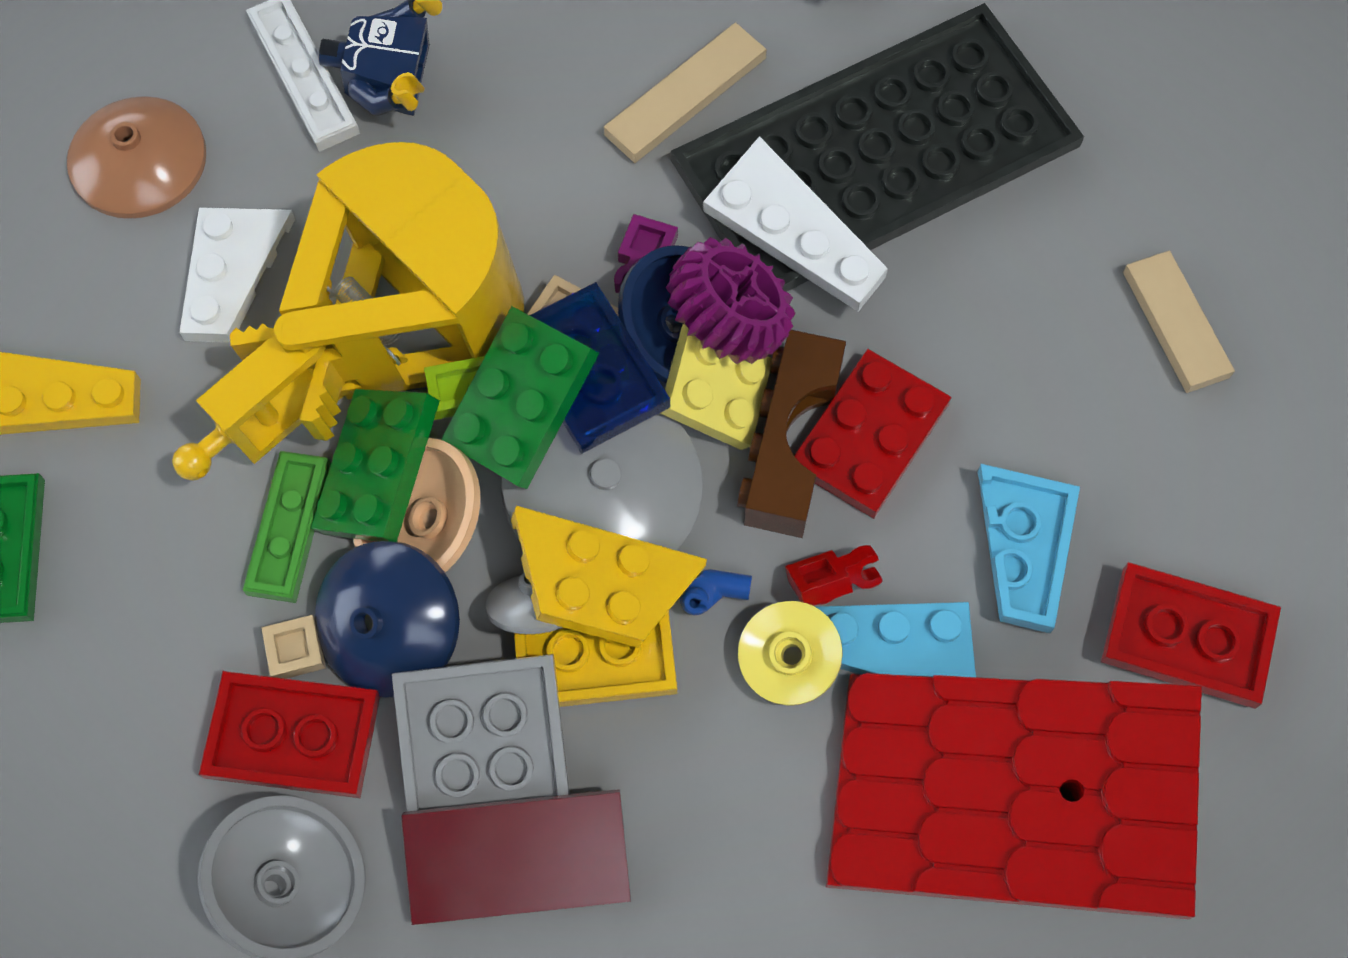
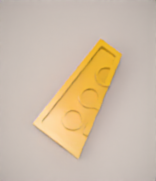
[0,352,141,435]

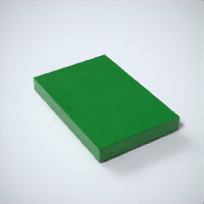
[0,473,45,623]

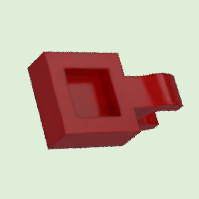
[785,545,883,606]

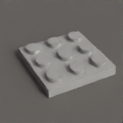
[392,654,570,812]

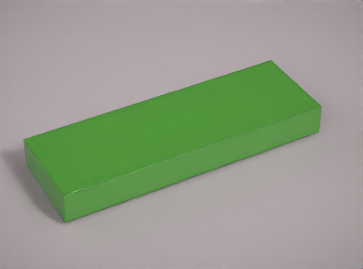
[243,451,331,603]

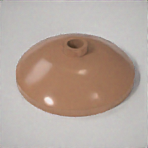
[67,96,206,218]

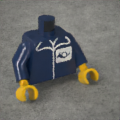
[319,0,442,116]

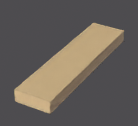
[604,22,767,163]

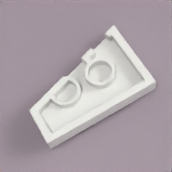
[179,208,296,343]

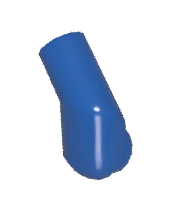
[680,569,752,616]

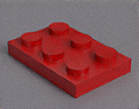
[794,349,952,519]
[1101,562,1281,709]
[199,671,380,798]

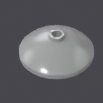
[198,796,365,958]

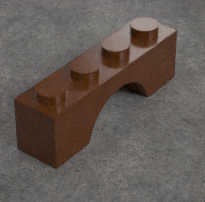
[737,330,846,538]

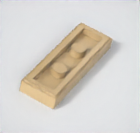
[1123,250,1235,393]

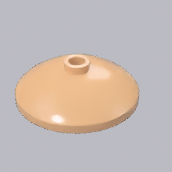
[353,438,480,572]

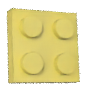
[659,324,772,450]

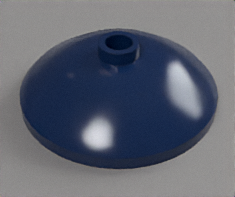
[618,245,689,383]
[315,541,460,698]

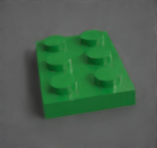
[441,306,599,489]
[311,389,440,541]

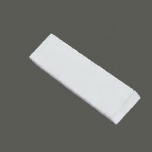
[246,0,360,152]

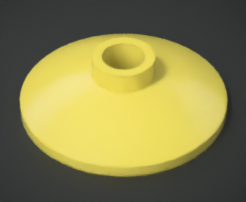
[738,601,843,706]

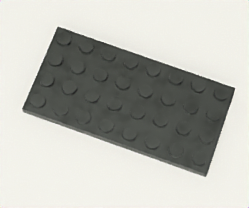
[671,3,1084,292]

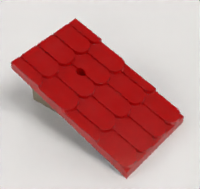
[826,673,1202,920]

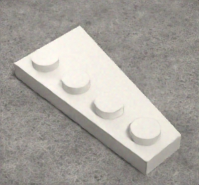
[703,136,888,312]

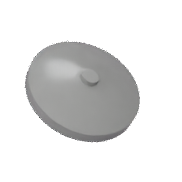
[501,386,703,550]

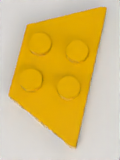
[511,505,707,647]

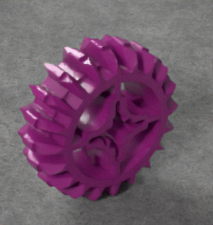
[666,237,796,364]

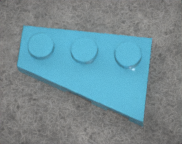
[978,464,1080,634]
[816,602,976,677]

